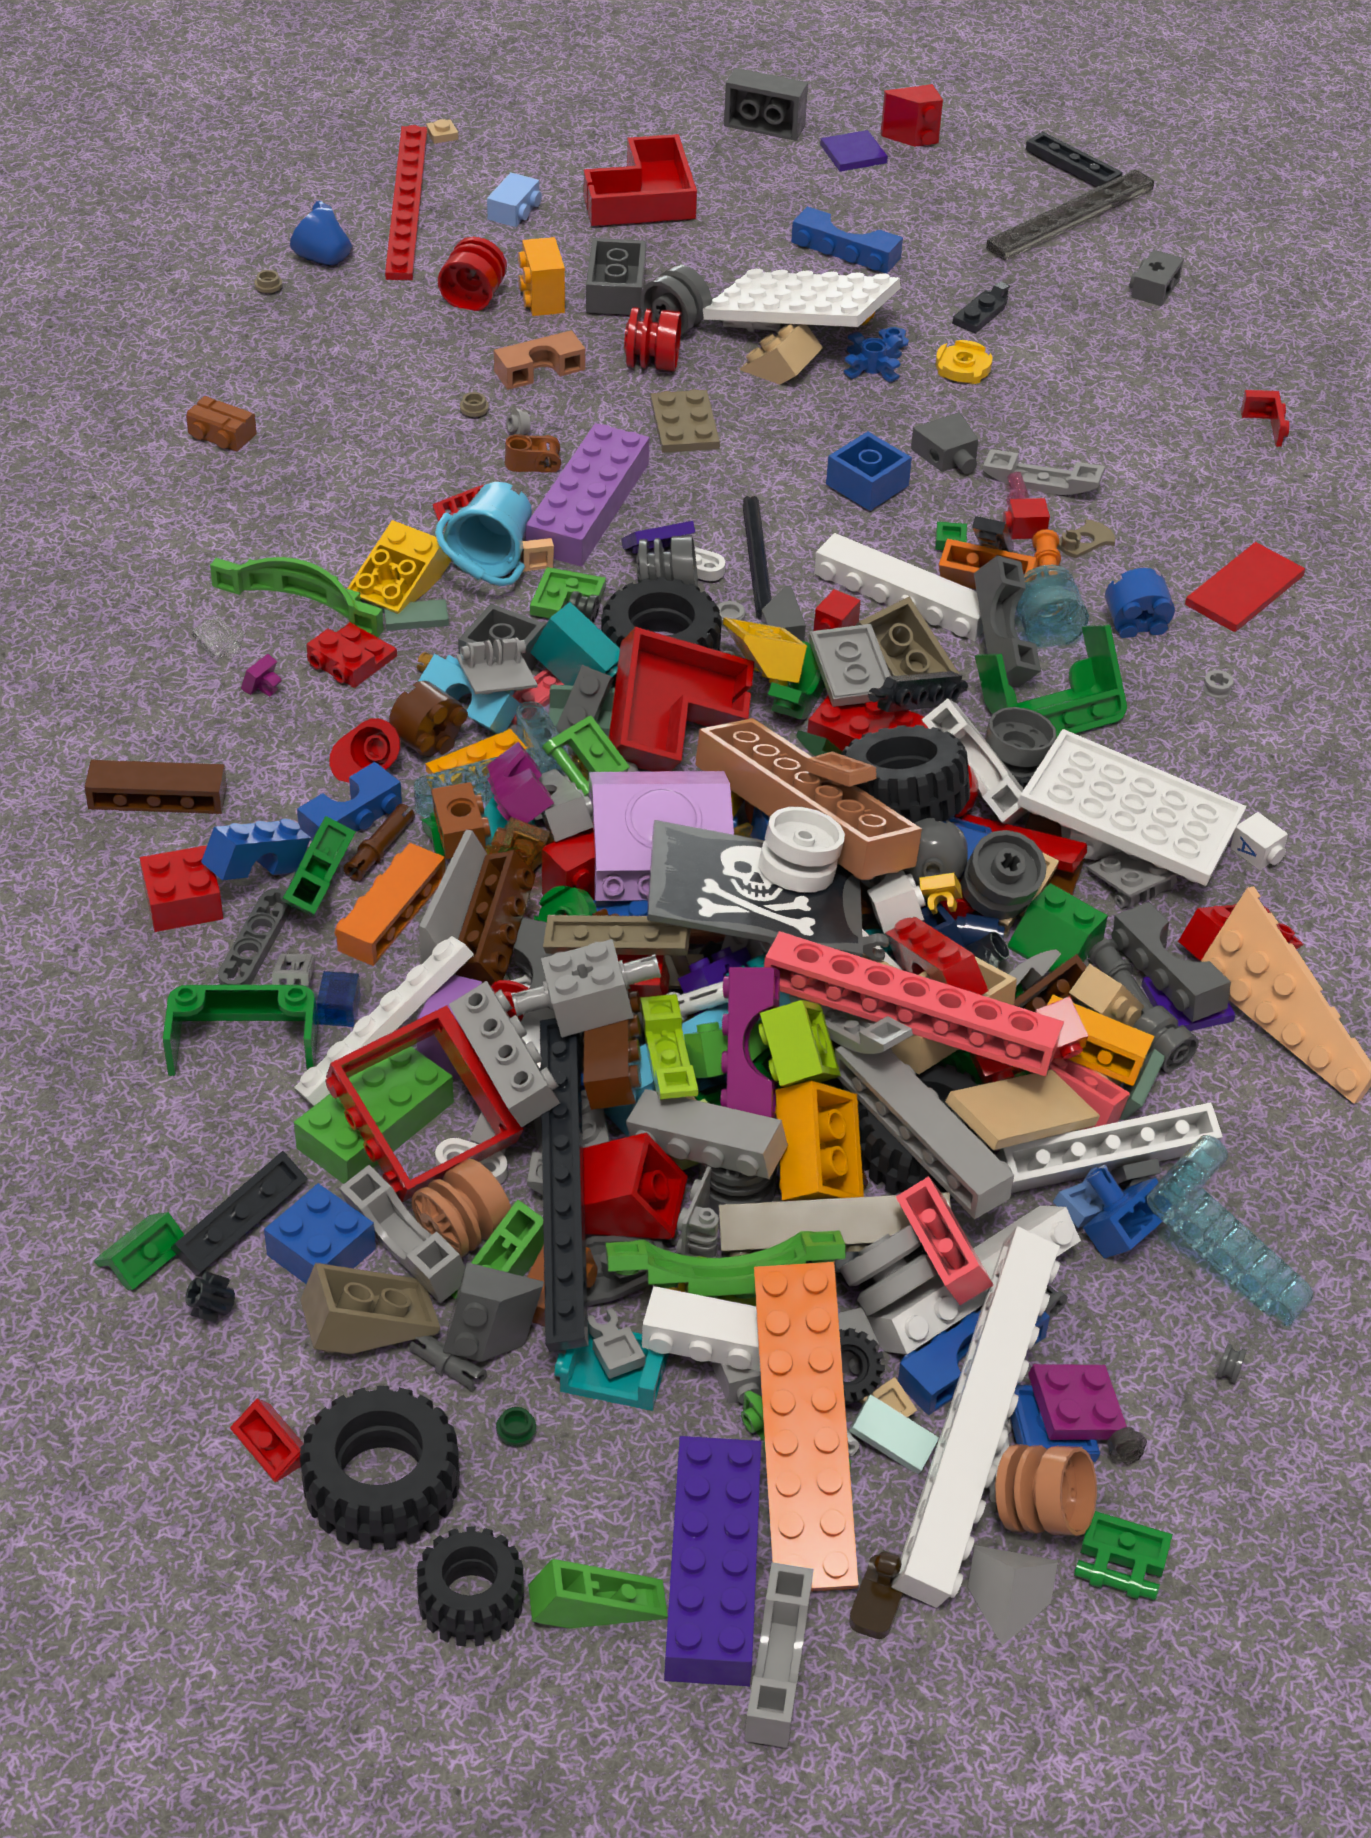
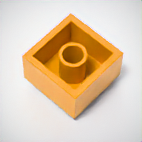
[518,237,565,316]

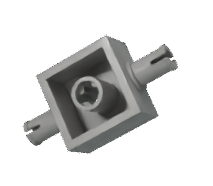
[511,939,661,1037]

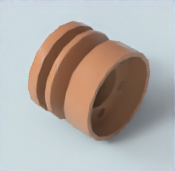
[412,1159,511,1259]
[995,1444,1097,1536]

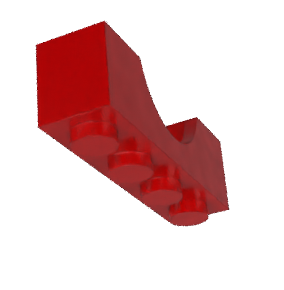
[885,917,989,995]

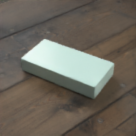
[849,1394,939,1474]

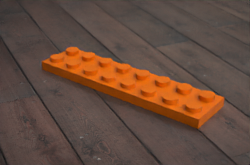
[754,1262,859,1591]

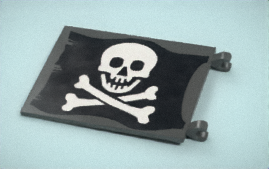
[647,820,889,961]

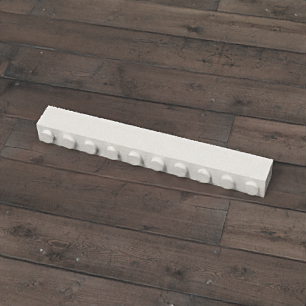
[891,1226,1060,1608]

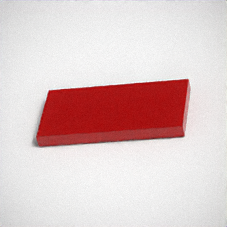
[1185,542,1306,632]

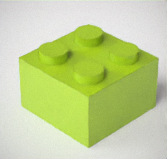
[758,1000,841,1087]

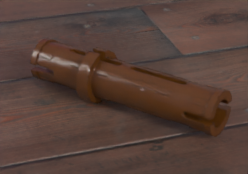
[343,804,415,881]

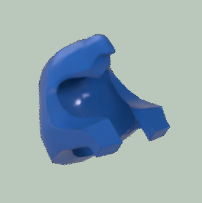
[290,201,353,265]

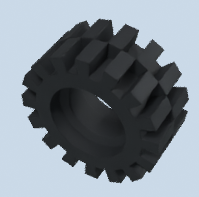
[839,1328,885,1404]

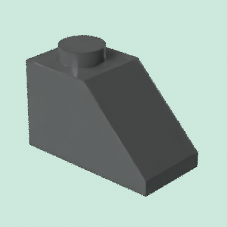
[759,585,806,641]

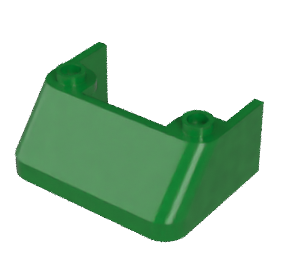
[975,624,1127,739]
[163,985,320,1076]

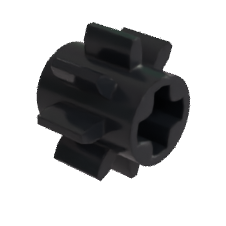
[185,1271,235,1323]

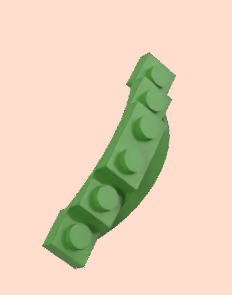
[210,557,384,637]
[605,1230,845,1299]

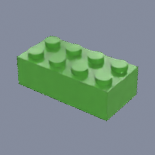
[294,1046,454,1184]

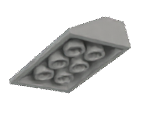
[419,829,487,975]

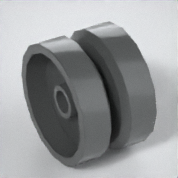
[640,265,712,335]
[960,830,1047,920]

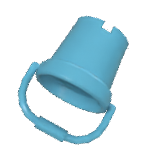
[435,482,532,586]

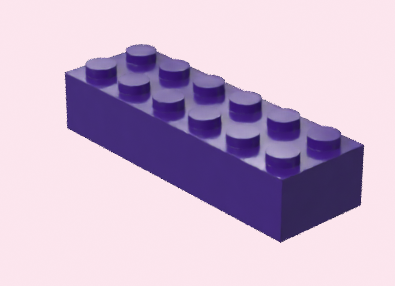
[664,1436,761,1687]

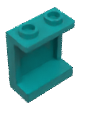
[554,1329,669,1411]

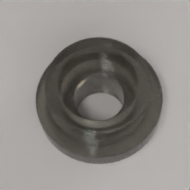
[1107,1427,1147,1465]

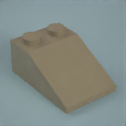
[856,596,959,676]
[300,1263,440,1354]

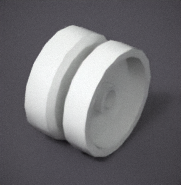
[758,807,845,892]

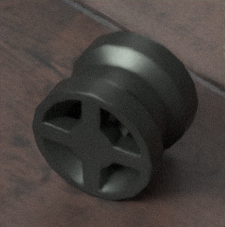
[569,591,600,624]

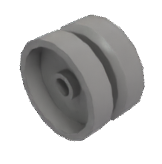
[839,1224,938,1316]

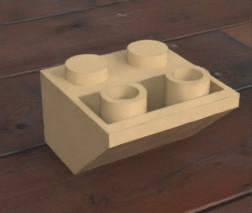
[740,324,823,385]

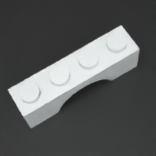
[922,698,1028,825]
[867,870,926,934]

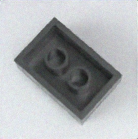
[724,68,808,141]
[586,238,647,315]

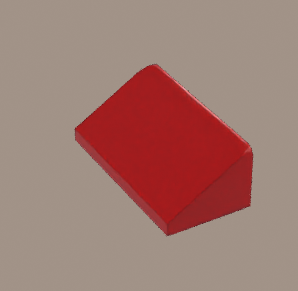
[230,1398,304,1483]

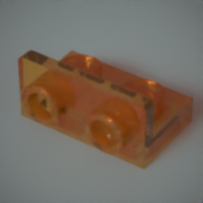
[485,817,549,868]

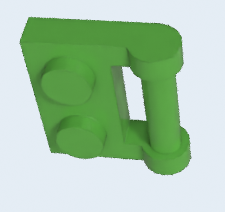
[542,715,630,797]

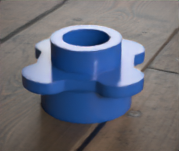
[879,327,909,350]

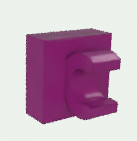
[241,654,282,697]

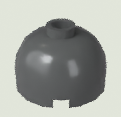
[903,818,968,886]

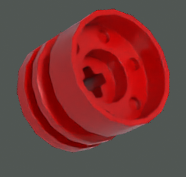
[438,236,507,311]
[624,307,682,372]

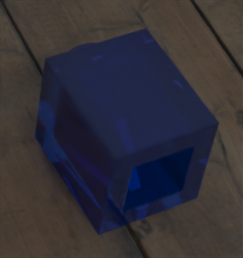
[317,971,361,1027]

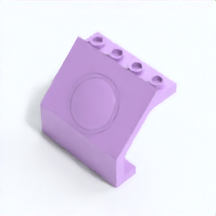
[589,771,734,901]

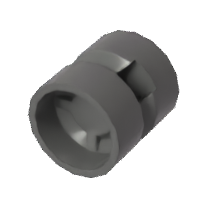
[1133,1006,1199,1073]

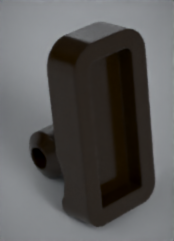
[849,1550,904,1639]

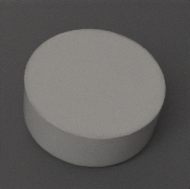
[717,601,746,627]

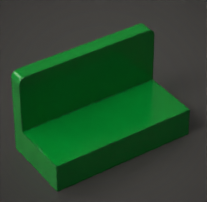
[94,1212,184,1290]

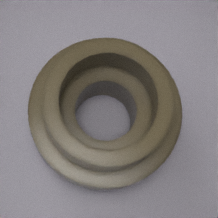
[254,270,282,293]
[460,392,489,417]

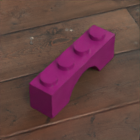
[487,741,554,828]
[721,967,780,1119]

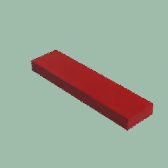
[962,814,1087,873]

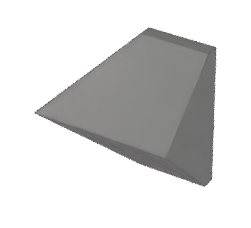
[968,1545,1058,1645]

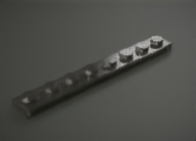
[986,169,1155,261]

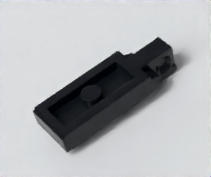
[952,281,1010,334]

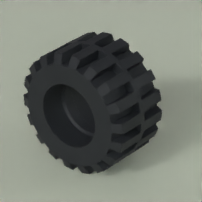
[417,1526,524,1647]

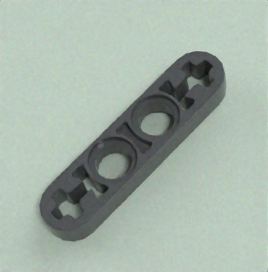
[218,889,291,985]

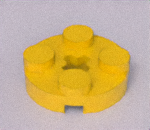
[935,340,993,384]

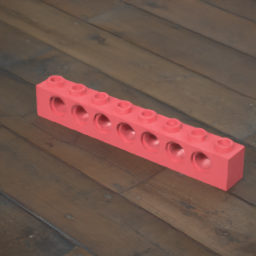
[764,931,1064,1077]

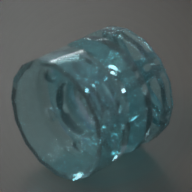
[1016,565,1089,648]

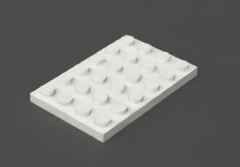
[703,269,900,327]
[1017,729,1247,886]

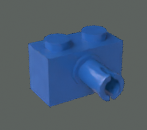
[1083,1165,1177,1259]

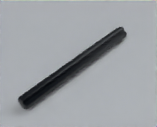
[742,496,772,620]

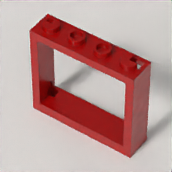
[325,1005,524,1202]

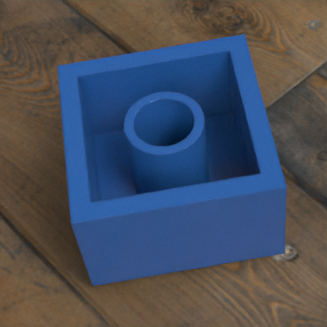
[826,431,912,511]
[264,1183,376,1284]

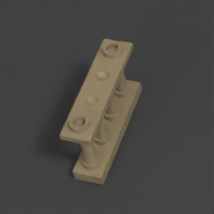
[543,915,704,989]

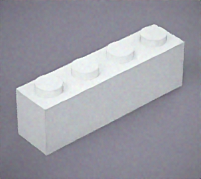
[642,1286,760,1371]

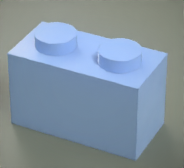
[487,172,542,227]

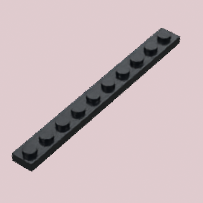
[540,1018,588,1352]

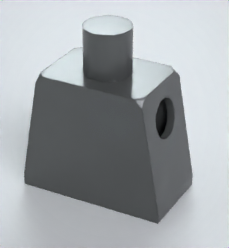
[911,412,978,474]

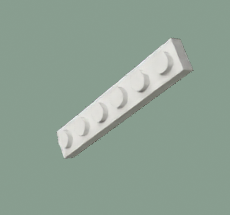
[294,936,474,1106]

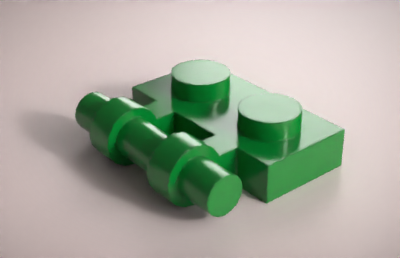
[1074,1511,1173,1601]

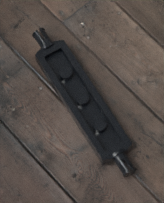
[868,671,968,712]

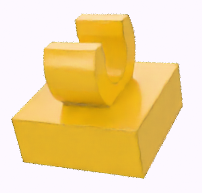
[919,873,962,915]

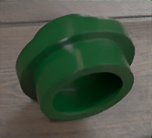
[496,1407,537,1447]

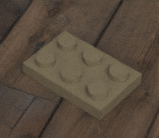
[650,389,720,453]

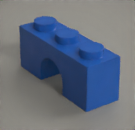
[297,762,402,841]
[201,819,311,880]

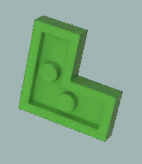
[530,567,606,618]

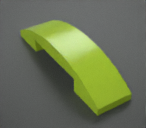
[640,994,698,1099]

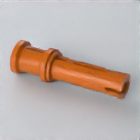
[1032,529,1061,607]

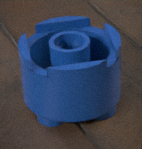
[1105,568,1175,638]

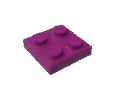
[1028,1364,1128,1440]

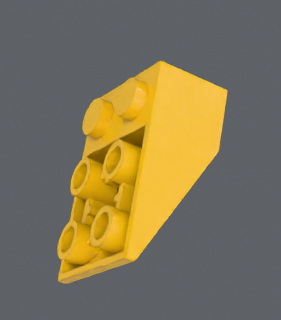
[347,520,451,614]

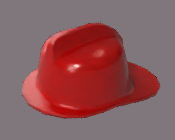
[329,718,400,783]

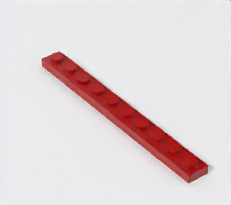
[385,125,427,280]

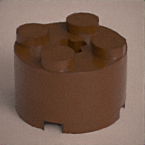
[389,681,468,757]

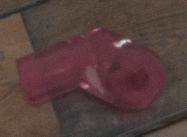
[1006,472,1029,506]

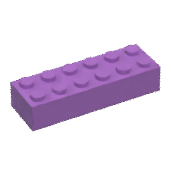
[526,423,650,567]

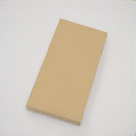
[945,1069,1100,1150]

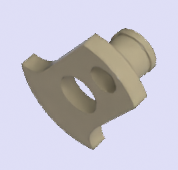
[1058,519,1115,558]

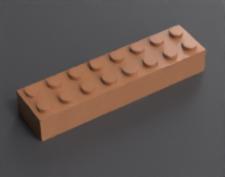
[695,718,922,880]

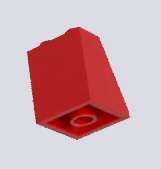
[583,1132,688,1239]

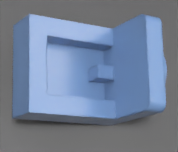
[1053,1167,1104,1228]

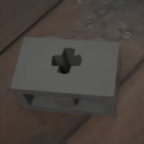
[1129,249,1184,306]

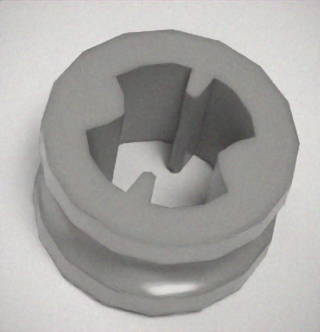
[1203,670,1234,699]

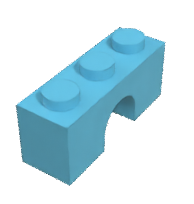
[418,654,521,734]

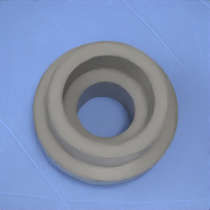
[506,409,531,435]

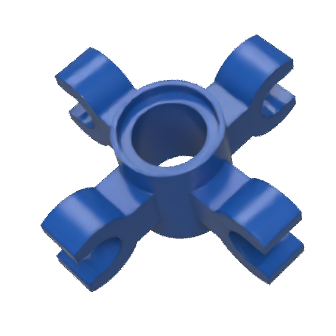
[844,331,903,382]

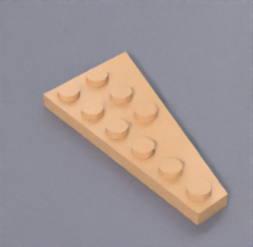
[1201,886,1371,1104]

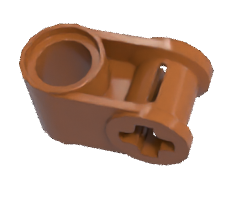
[505,434,561,473]

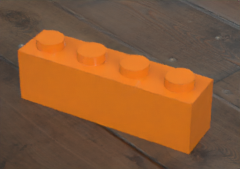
[335,843,446,966]

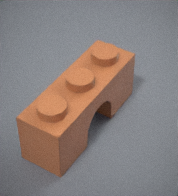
[494,330,586,390]

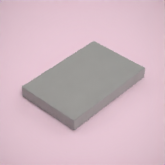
[809,624,891,707]

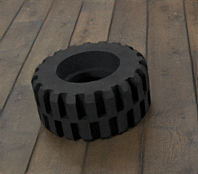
[601,577,722,651]
[841,725,970,823]
[858,1064,995,1200]
[300,1386,460,1550]

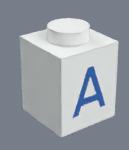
[1230,812,1288,870]

